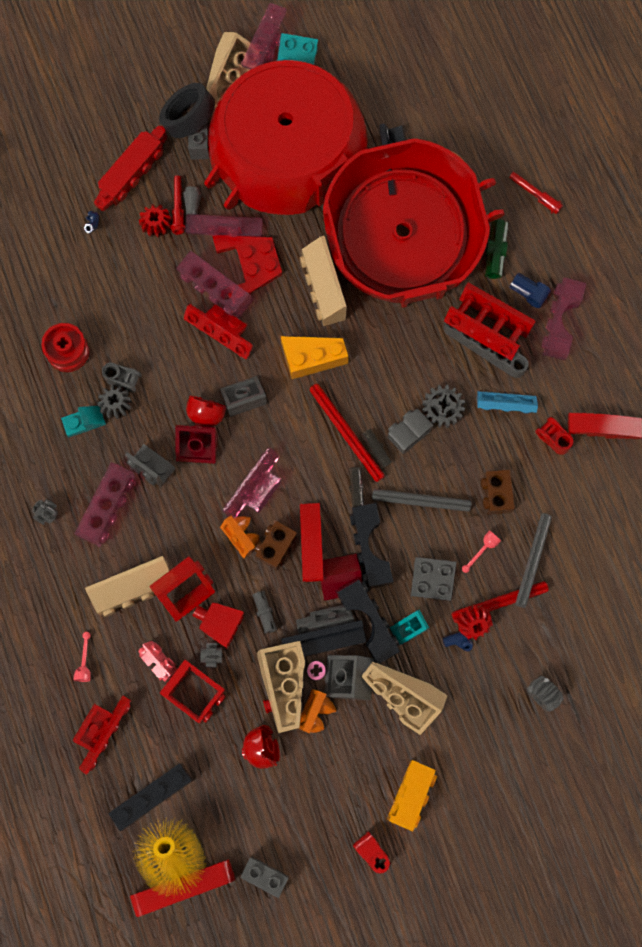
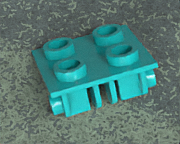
[277,33,318,65]

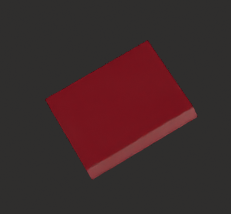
[175,425,218,464]
[320,554,362,601]

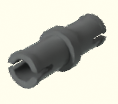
[252,591,277,634]

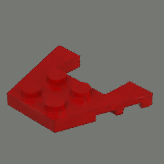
[212,235,282,306]

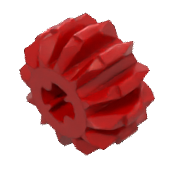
[139,203,172,237]
[457,604,493,640]

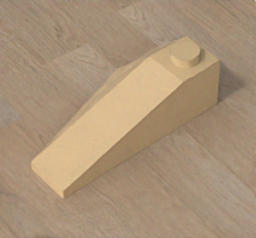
[206,32,263,109]
[257,641,305,733]
[361,662,448,735]

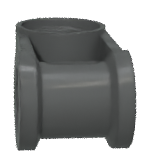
[102,363,142,393]

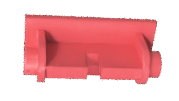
[138,640,177,682]

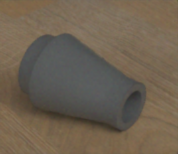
[183,187,202,217]

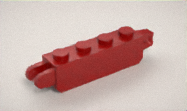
[94,125,167,212]

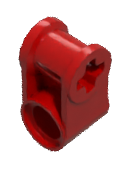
[535,417,573,455]
[352,831,390,874]

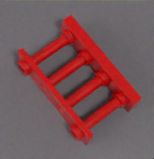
[444,282,536,361]

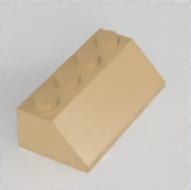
[299,236,347,326]
[85,556,170,617]

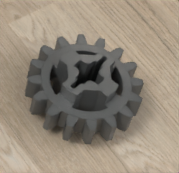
[422,385,465,428]

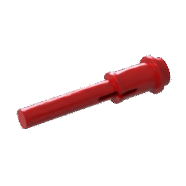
[509,172,563,215]
[170,176,186,235]

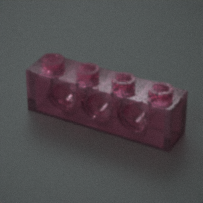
[176,250,253,317]
[74,462,136,547]

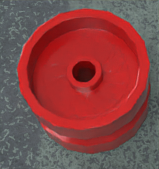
[41,323,90,372]

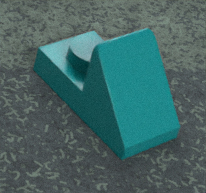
[61,406,106,438]

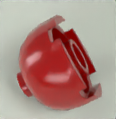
[186,395,227,427]
[241,725,280,769]

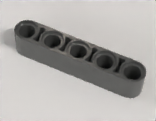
[443,322,528,378]

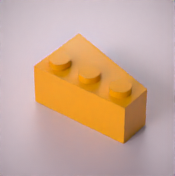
[281,336,348,379]
[387,760,437,832]

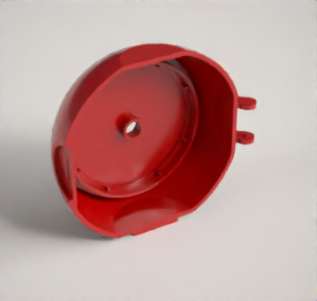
[204,60,368,215]
[323,139,505,308]

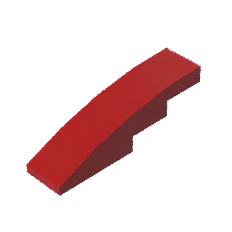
[568,413,642,439]
[300,503,323,582]

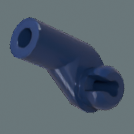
[84,211,100,233]
[442,633,473,652]

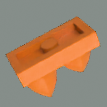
[220,515,259,558]
[298,689,336,733]

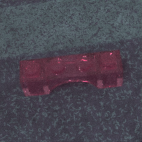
[541,277,586,361]

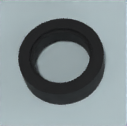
[159,83,215,138]

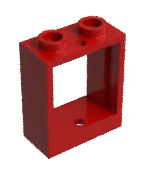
[149,556,215,622]
[160,660,226,724]

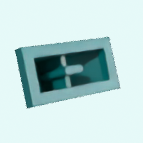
[390,610,429,646]

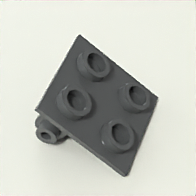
[411,557,456,601]

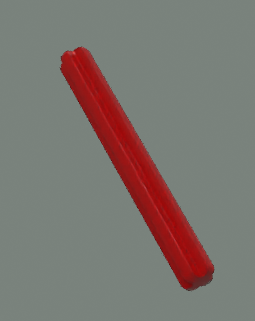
[451,581,549,623]

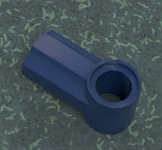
[509,273,551,308]

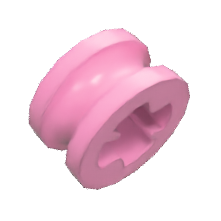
[307,661,326,680]

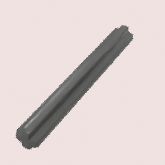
[372,489,472,512]
[515,513,552,608]

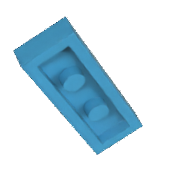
[477,391,538,413]

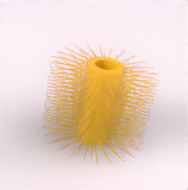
[134,819,205,896]

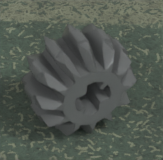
[98,385,132,419]
[527,676,564,712]

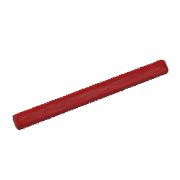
[310,384,384,482]

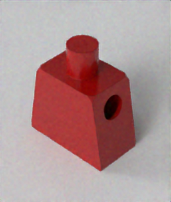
[193,602,245,649]

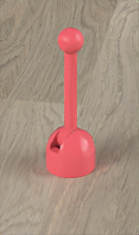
[462,531,501,573]
[74,632,91,682]

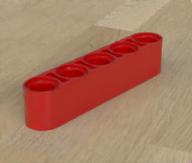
[130,859,236,917]

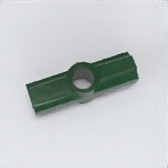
[485,219,508,279]

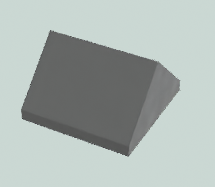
[220,376,267,417]

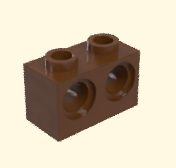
[481,470,515,515]
[254,521,297,570]

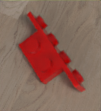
[183,304,253,359]
[73,695,131,775]

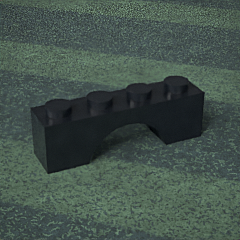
[349,503,394,589]
[335,579,400,664]
[108,763,194,832]

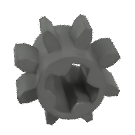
[32,499,58,525]
[201,643,223,668]

